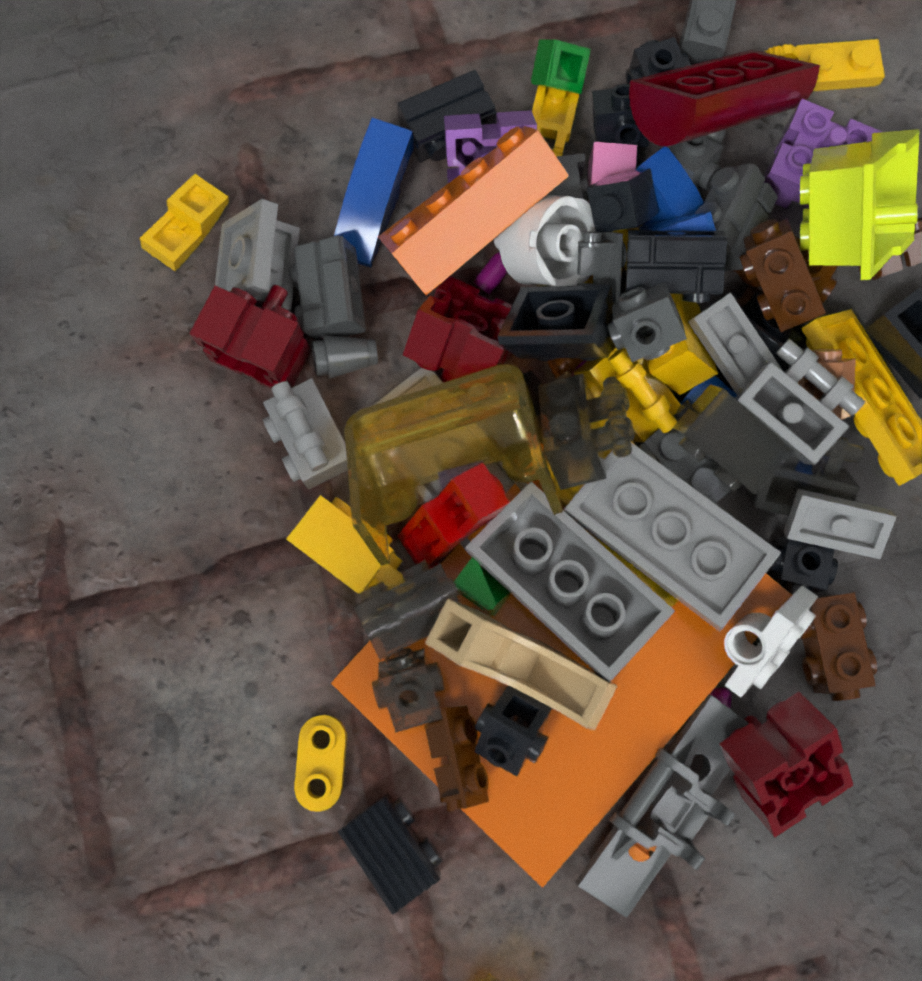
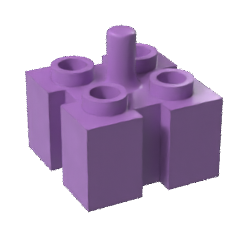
[764,99,882,215]
[444,110,537,183]

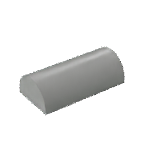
[465,482,675,683]

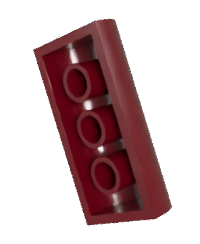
[629,50,820,147]

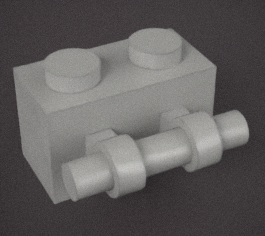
[731,339,865,464]
[262,378,356,490]

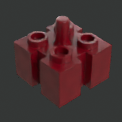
[403,276,513,395]
[189,284,311,389]
[719,692,854,838]

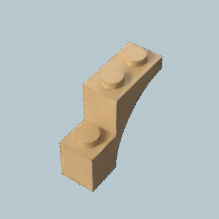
[425,599,617,730]

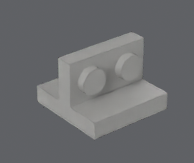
[215,199,300,311]

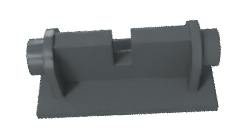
[577,231,627,304]

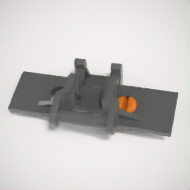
[575,694,749,918]

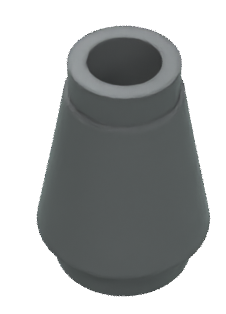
[312,335,378,379]

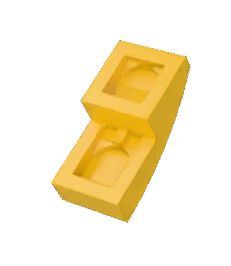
[139,174,229,271]

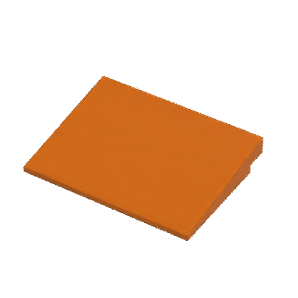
[331,417,792,888]

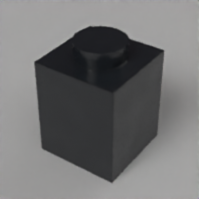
[587,168,658,232]

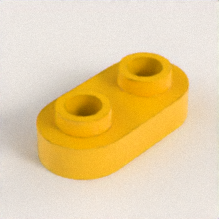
[294,715,347,812]

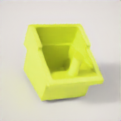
[800,129,920,280]

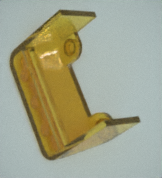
[344,364,563,566]

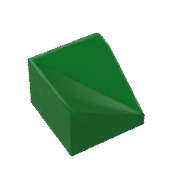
[531,39,591,94]
[454,557,511,616]

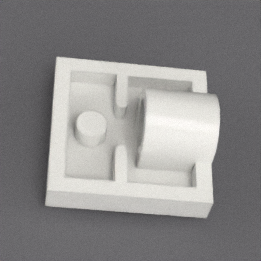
[724,586,818,697]

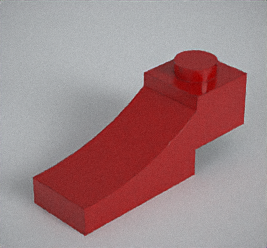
[398,462,510,573]

